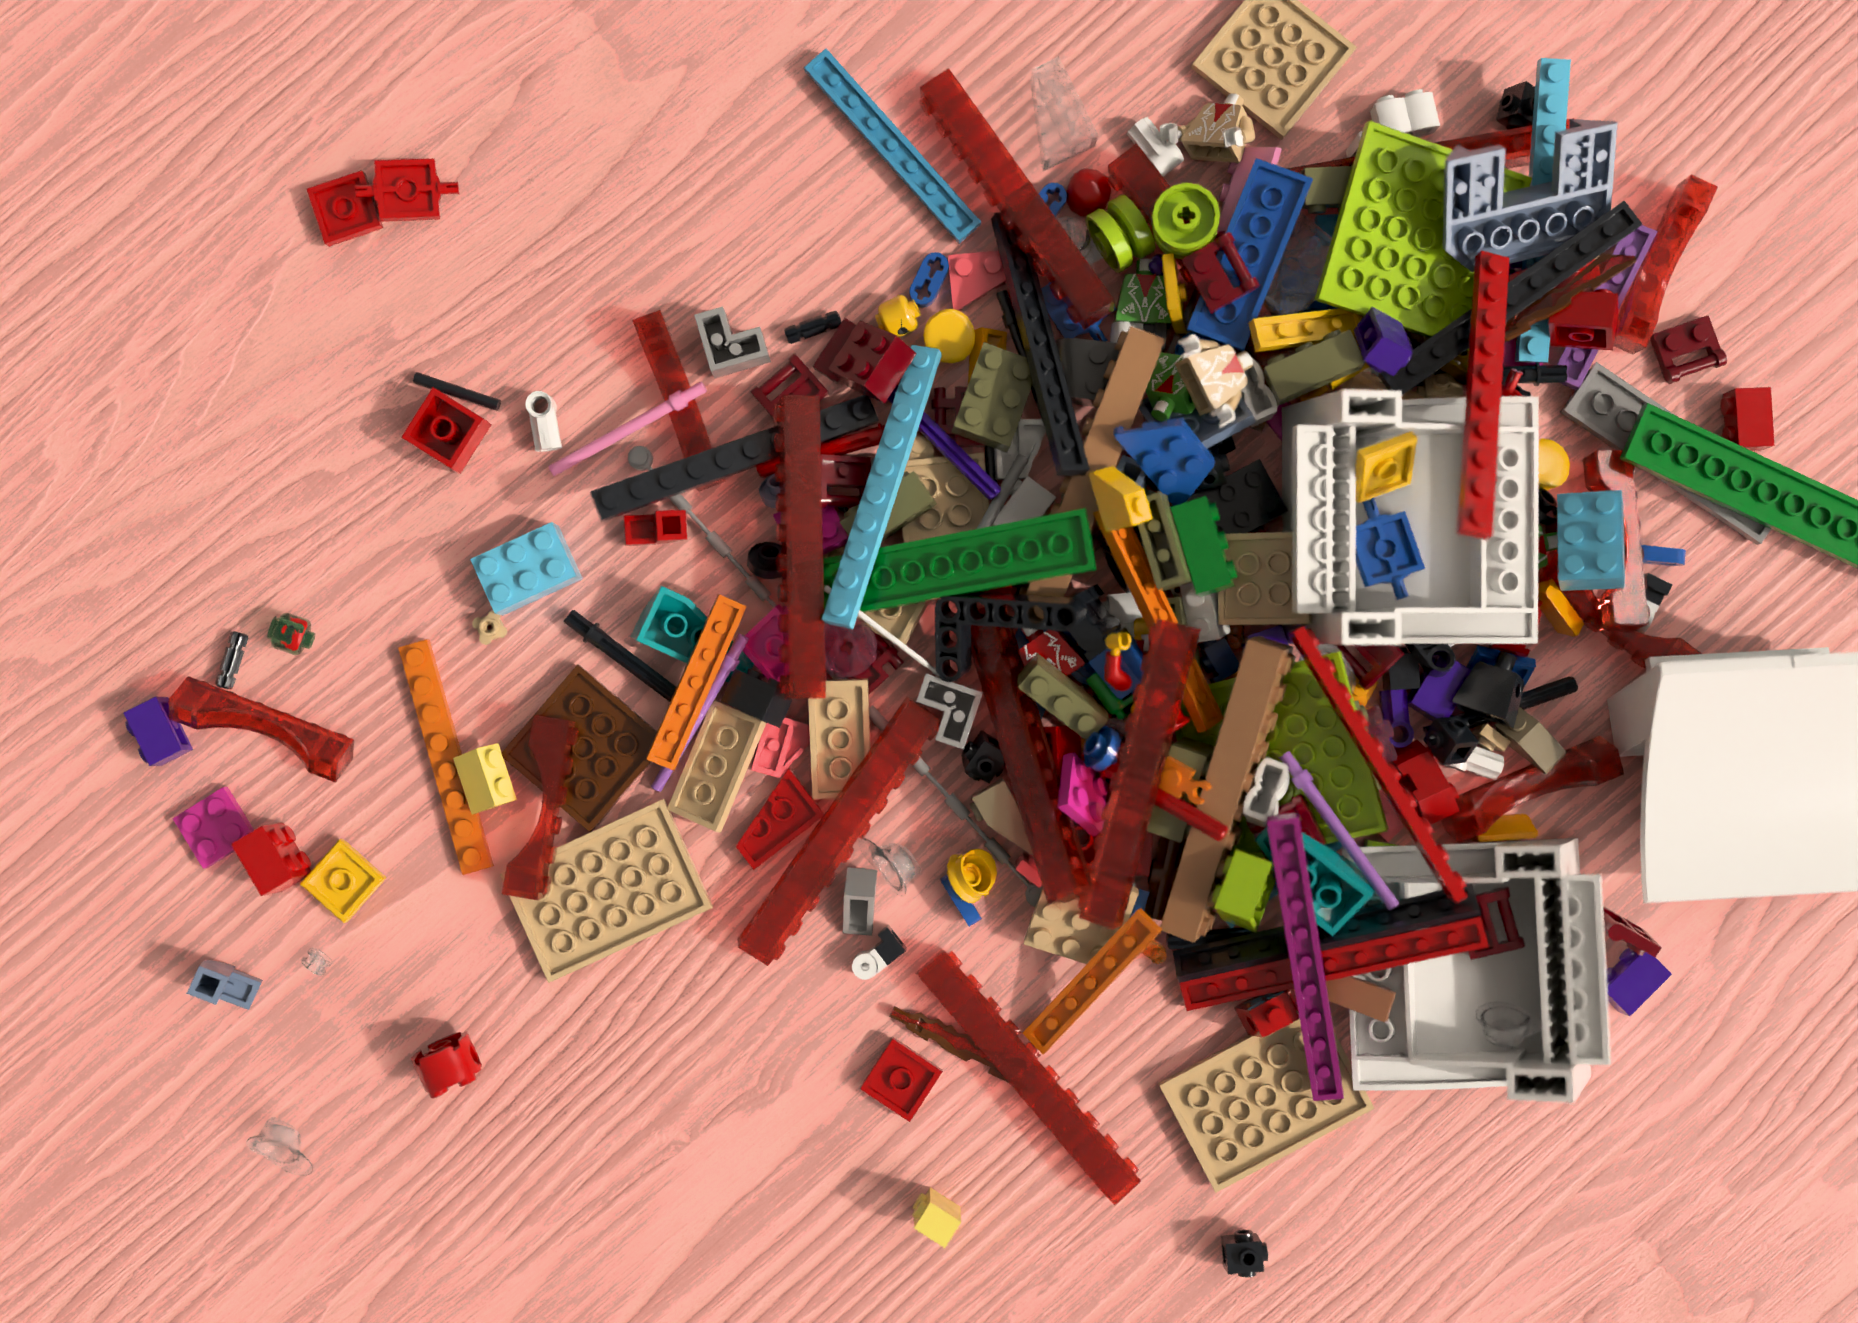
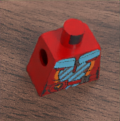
[1234,990,1300,1038]

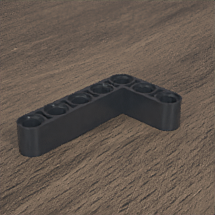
[935,592,1086,682]

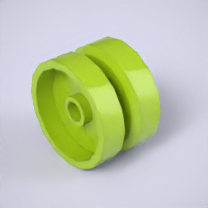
[1152,183,1220,259]
[1085,194,1156,273]

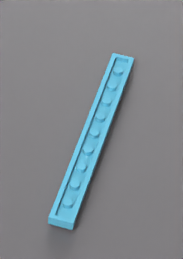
[1515,58,1571,363]
[822,345,942,629]

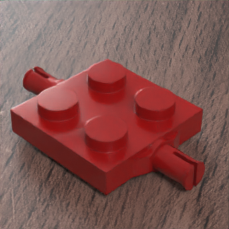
[355,158,459,222]

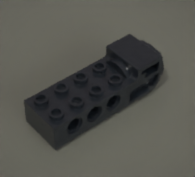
[1103,459,1288,593]

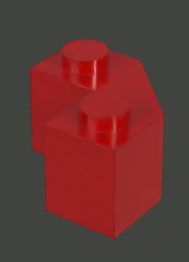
[1385,739,1459,825]

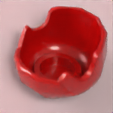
[1066,168,1111,217]

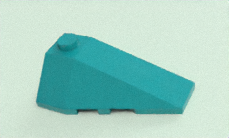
[630,586,754,683]
[1255,825,1374,936]

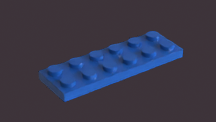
[1187,158,1313,352]

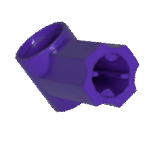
[1379,689,1414,748]

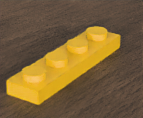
[1248,308,1363,352]

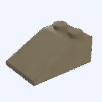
[970,778,1049,863]

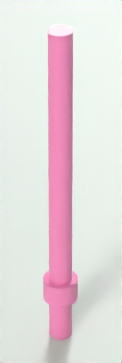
[549,381,707,476]

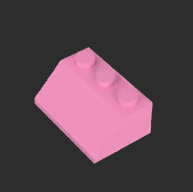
[1216,147,1282,237]

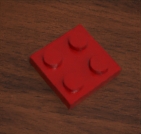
[307,170,384,247]
[860,1037,943,1122]

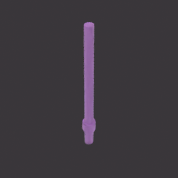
[651,633,749,792]
[1279,751,1399,910]

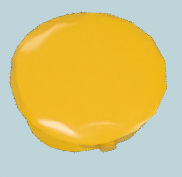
[923,309,975,364]
[1538,438,1570,491]
[947,848,997,903]

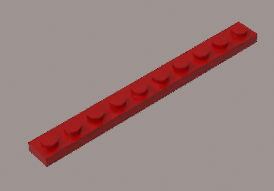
[1457,250,1509,540]
[1288,626,1468,903]
[1179,916,1489,1011]

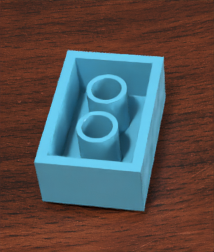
[1557,490,1625,591]
[470,522,583,616]

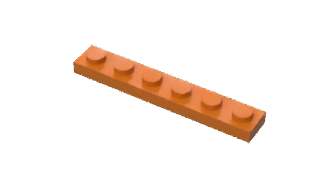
[646,594,747,771]
[1022,908,1162,1055]

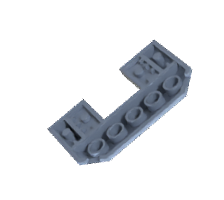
[1443,119,1618,273]

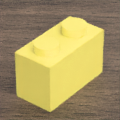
[453,743,517,815]
[912,1187,961,1248]

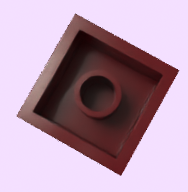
[828,320,917,404]

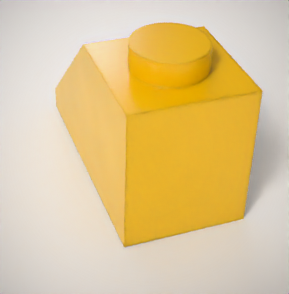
[1088,466,1152,533]

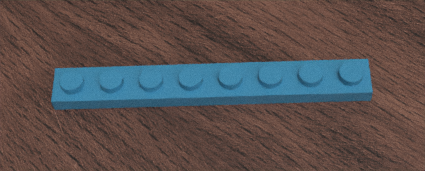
[804,49,981,244]

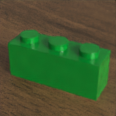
[1170,496,1238,597]

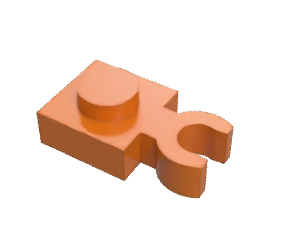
[1153,756,1212,805]

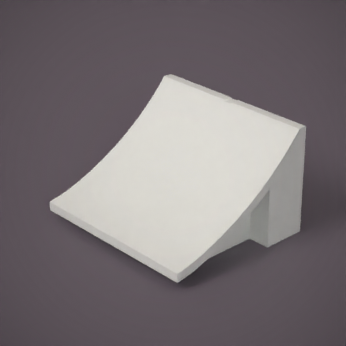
[1282,390,1539,645]
[1607,647,1858,904]
[1342,838,1611,1103]

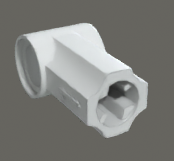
[1127,117,1184,180]
[525,391,562,452]
[1439,746,1504,780]

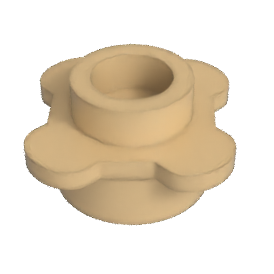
[472,611,507,645]

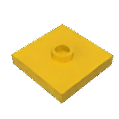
[1162,253,1188,334]
[1356,431,1417,503]
[300,838,387,923]

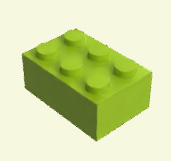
[1212,850,1276,933]

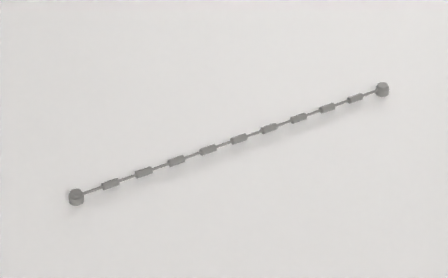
[628,446,1043,907]

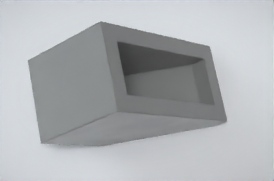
[843,867,877,936]

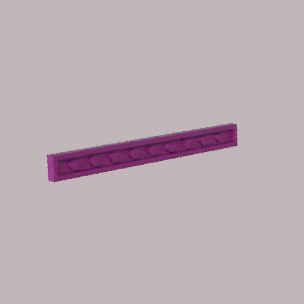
[1267,813,1344,1101]

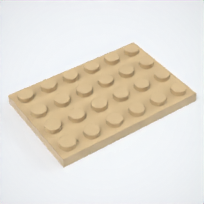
[500,799,713,983]
[1158,1019,1375,1193]

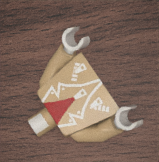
[1160,93,1255,163]
[1175,335,1253,428]

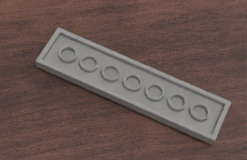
[1560,362,1771,545]

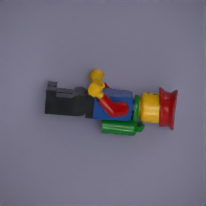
[1064,584,1191,748]

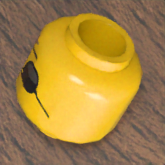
[875,295,921,338]

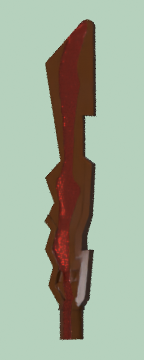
[1504,253,1636,342]
[889,1006,1034,1093]

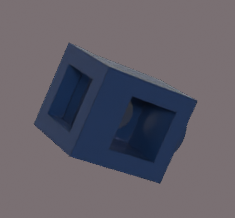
[1199,638,1240,683]

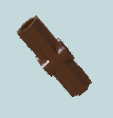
[1144,836,1187,920]

